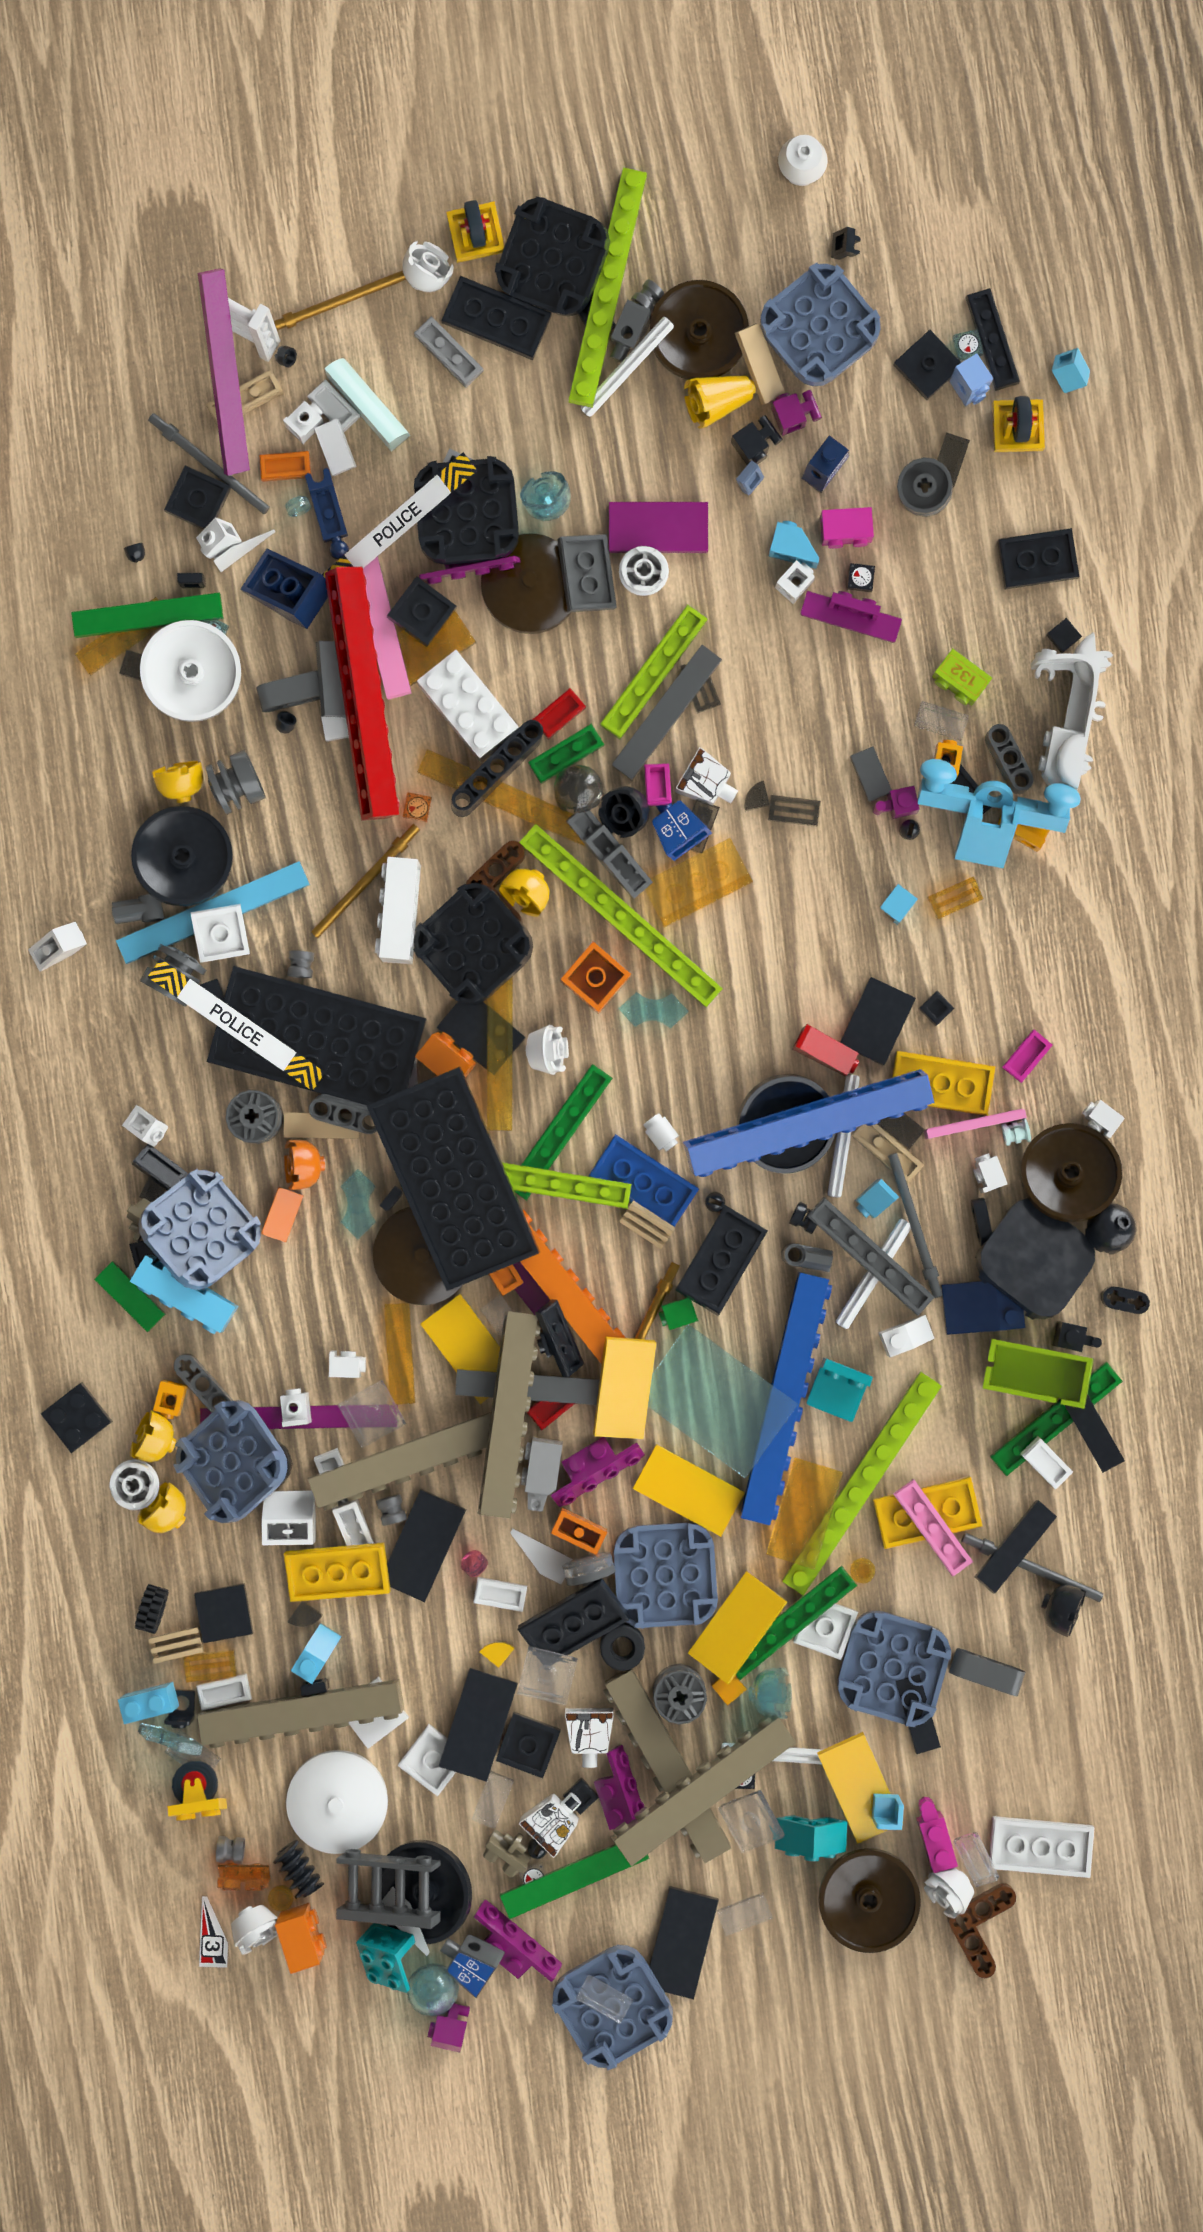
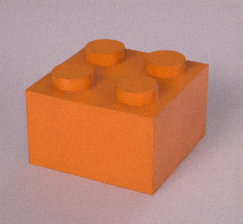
[560,941,631,1014]
[275,1903,327,1974]

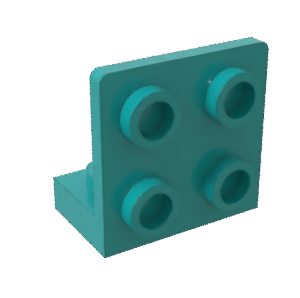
[806,1358,873,1422]
[356,1923,416,1993]

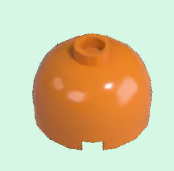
[284,1140,325,1190]

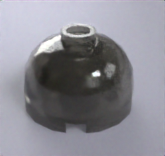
[553,765,605,813]

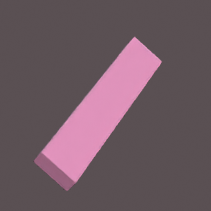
[363,556,412,700]

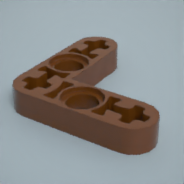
[466,841,526,923]
[948,1883,1016,1978]

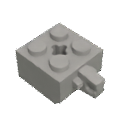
[521,1437,563,1511]

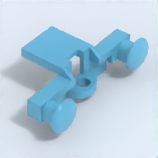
[918,759,1081,868]

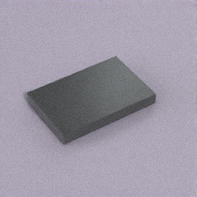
[557,534,617,612]
[316,641,346,718]

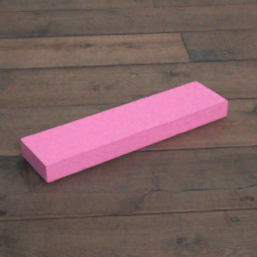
[924,1109,1027,1139]
[893,1479,973,1577]

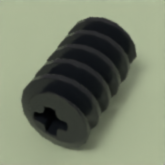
[273,1840,324,1899]

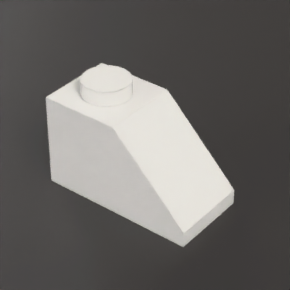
[28,922,87,972]
[878,1315,934,1357]

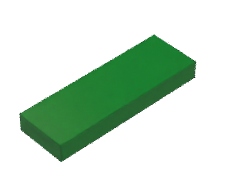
[528,723,605,784]
[94,1261,166,1332]

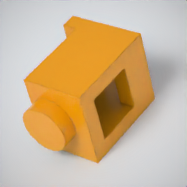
[934,740,963,778]
[153,1380,188,1419]

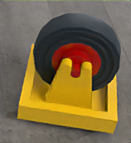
[446,200,505,263]
[992,396,1045,452]
[167,1761,227,1821]

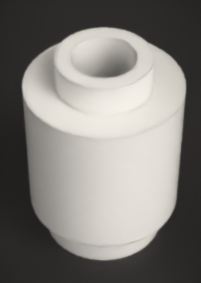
[643,1113,679,1152]

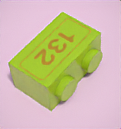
[932,648,992,706]

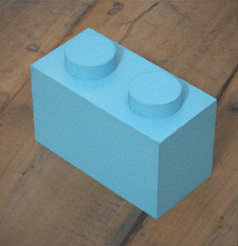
[118,1682,179,1724]

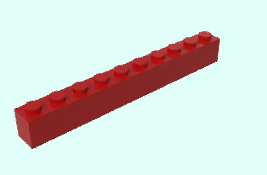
[325,567,400,821]

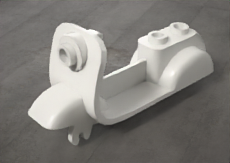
[1031,632,1113,790]

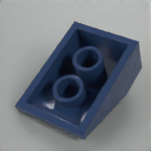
[240,548,328,629]
[941,1281,1026,1335]

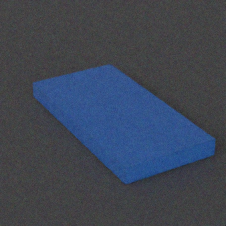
[589,1134,699,1227]

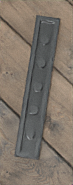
[612,645,722,780]
[807,1197,934,1316]
[455,1369,600,1405]

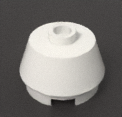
[778,135,827,186]
[619,546,669,596]
[525,1025,569,1075]
[109,1459,159,1510]
[924,1868,974,1919]
[231,1905,278,1955]

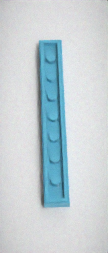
[116,861,310,964]

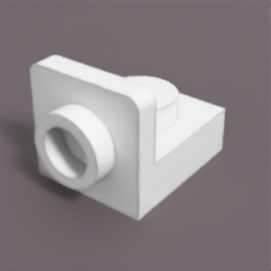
[122,1105,168,1147]

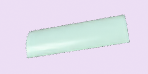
[325,358,410,452]

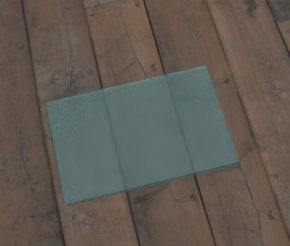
[648,1324,798,1478]

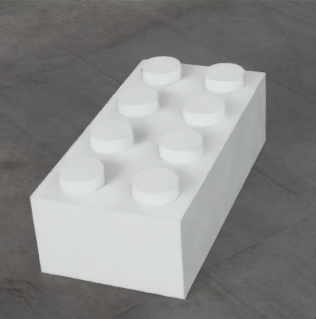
[417,650,519,763]
[375,857,421,965]

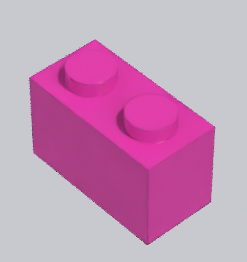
[820,507,874,549]

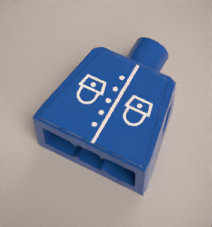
[652,800,712,861]

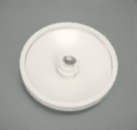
[140,620,241,722]
[286,1750,388,1854]

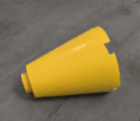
[684,375,756,429]

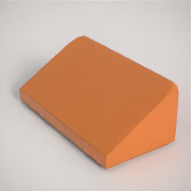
[261,1187,304,1242]

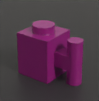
[771,390,822,436]
[873,785,920,819]
[427,2000,470,2053]

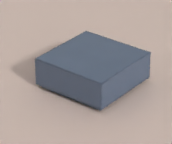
[736,460,764,496]

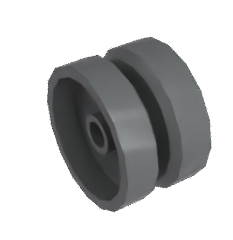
[897,457,953,517]

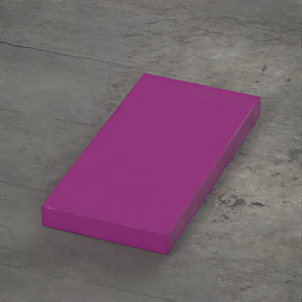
[609,502,708,553]

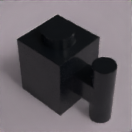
[731,415,783,465]
[1052,1321,1102,1352]

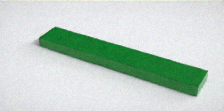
[71,592,224,638]
[514,1064,613,1201]
[990,1362,1123,1476]
[736,1565,858,1680]
[500,1844,650,1920]

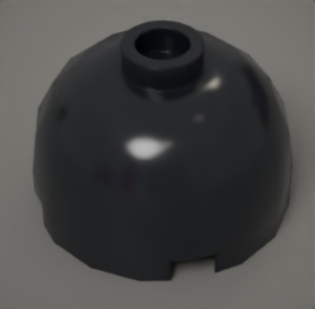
[598,786,650,838]
[1085,1203,1137,1255]
[1041,1585,1087,1637]

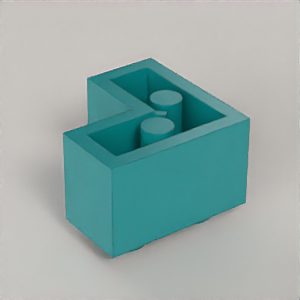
[775,1815,847,1861]

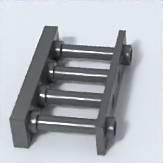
[336,1849,441,1929]

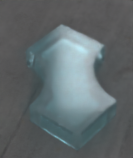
[618,992,689,1029]
[340,1169,376,1240]
[138,1723,203,1756]

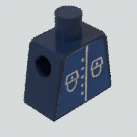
[801,436,850,493]

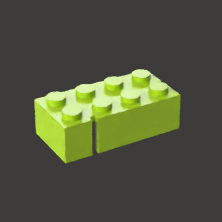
[982,1339,1094,1409]

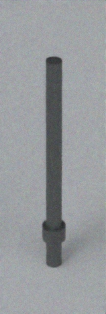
[148,413,270,514]
[888,1153,943,1298]
[961,1532,1103,1602]

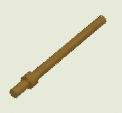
[274,270,406,331]
[311,823,420,938]
[634,1261,680,1339]

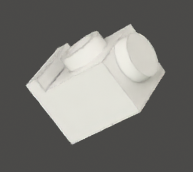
[283,401,324,444]
[775,560,815,604]
[1082,1100,1125,1139]
[973,1153,1008,1193]
[329,1350,366,1378]
[280,1388,312,1427]

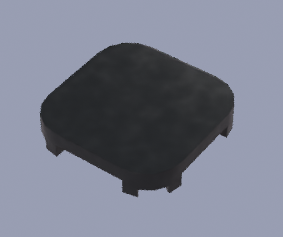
[495,196,610,317]
[414,456,519,565]
[413,883,533,1005]
[975,1198,1095,1320]

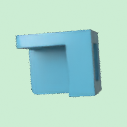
[1052,348,1090,393]
[880,884,918,925]
[872,1794,904,1830]

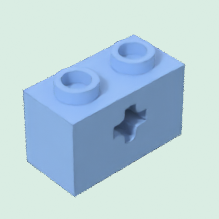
[949,353,993,406]

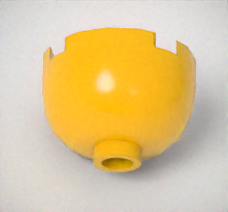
[152,761,204,803]
[499,869,550,917]
[130,1410,176,1462]
[137,1482,186,1534]

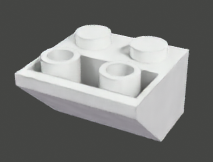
[262,1491,316,1545]

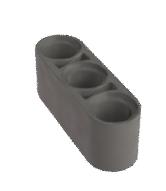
[256,670,320,712]
[985,724,1034,794]
[309,1094,377,1134]
[949,1648,1026,1697]

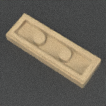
[735,323,785,404]
[206,370,283,427]
[284,1113,360,1139]
[851,1124,924,1184]

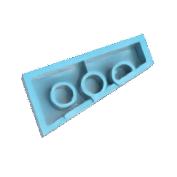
[130,1255,239,1334]

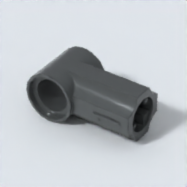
[112,894,164,924]
[781,1244,833,1272]

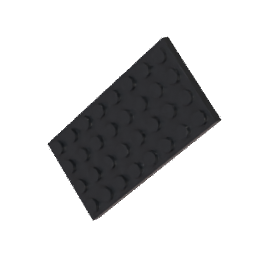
[206,966,427,1105]
[367,1066,540,1291]

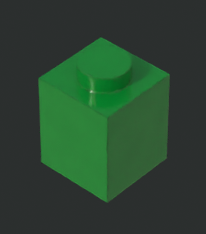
[658,1297,698,1330]

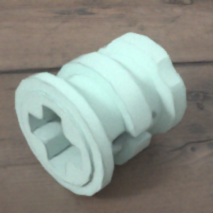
[1001,1118,1031,1146]

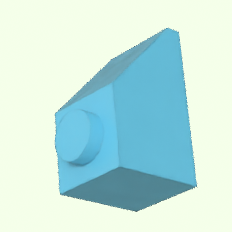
[769,521,819,569]
[855,1179,899,1218]
[291,1623,342,1684]

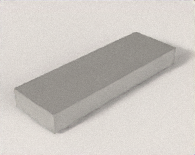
[414,316,483,388]

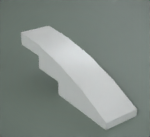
[314,1448,374,1546]

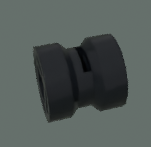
[789,1202,817,1234]

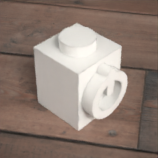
[196,517,242,559]

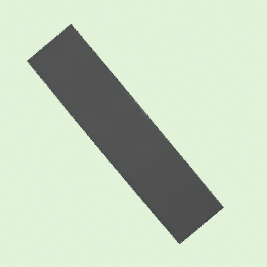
[565,805,653,899]

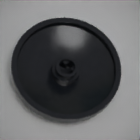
[131,806,233,906]
[737,1074,836,1174]
[382,1840,472,1944]

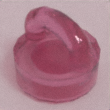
[461,1550,488,1577]

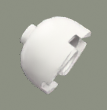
[402,241,454,292]

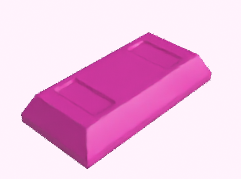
[644,764,672,806]
[1002,1029,1053,1083]

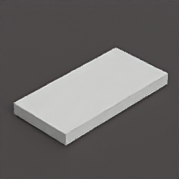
[988,1816,1094,1878]

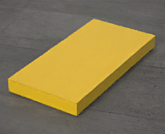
[892,1051,995,1116]
[420,1294,500,1404]
[593,1337,656,1439]
[632,1444,745,1537]
[873,1477,983,1549]
[283,1543,391,1602]
[688,1571,788,1684]
[817,1732,891,1844]

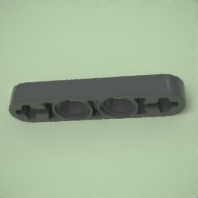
[174,1354,233,1413]

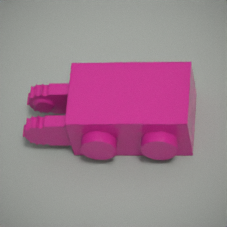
[916,1796,958,1873]

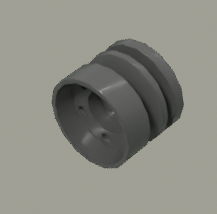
[205,749,266,815]
[140,944,207,1007]
[226,1090,283,1144]
[653,1664,707,1724]

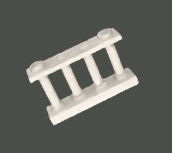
[228,298,280,362]

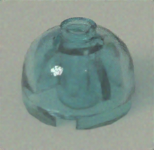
[520,471,571,521]
[749,1668,792,1719]
[407,1963,459,2016]

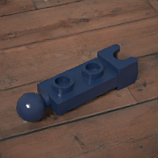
[305,468,349,560]

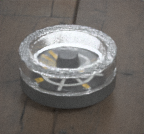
[562,1552,616,1586]

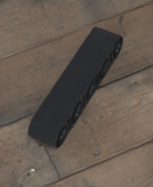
[451,720,543,817]

